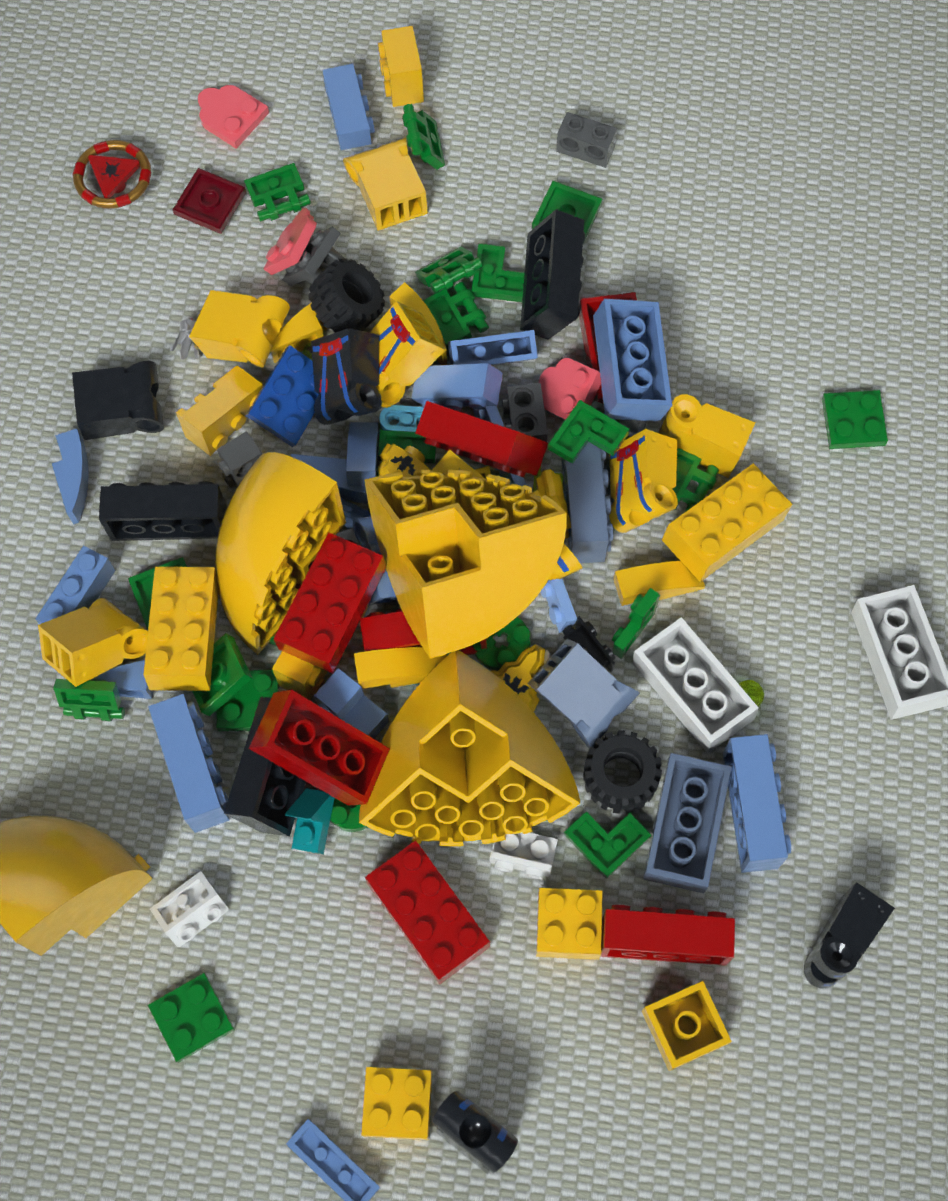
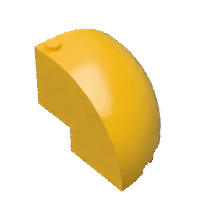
[215,452,346,655]
[364,470,567,659]
[359,650,580,846]
[0,816,153,956]

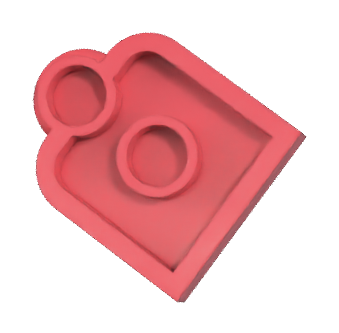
[198,85,269,149]
[264,208,317,275]
[539,358,601,420]

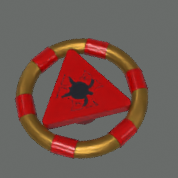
[73,140,152,209]

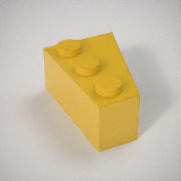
[176,365,263,456]

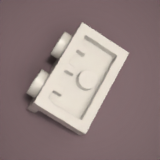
[490,832,558,880]
[150,871,229,947]

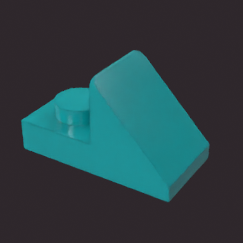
[285,788,334,855]

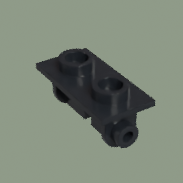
[562,616,615,672]

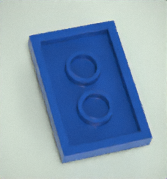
[245,345,319,447]

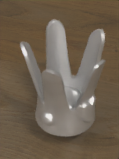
[170,319,199,360]

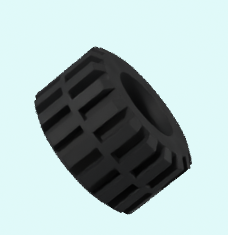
[308,258,385,333]
[583,730,662,814]

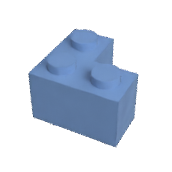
[314,668,389,739]

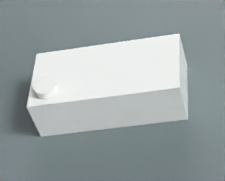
[851,585,948,720]
[633,617,759,754]

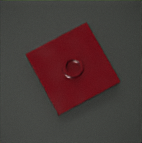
[172,168,246,234]

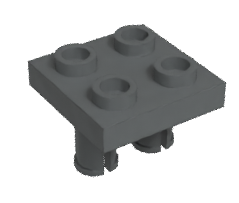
[282,226,349,286]

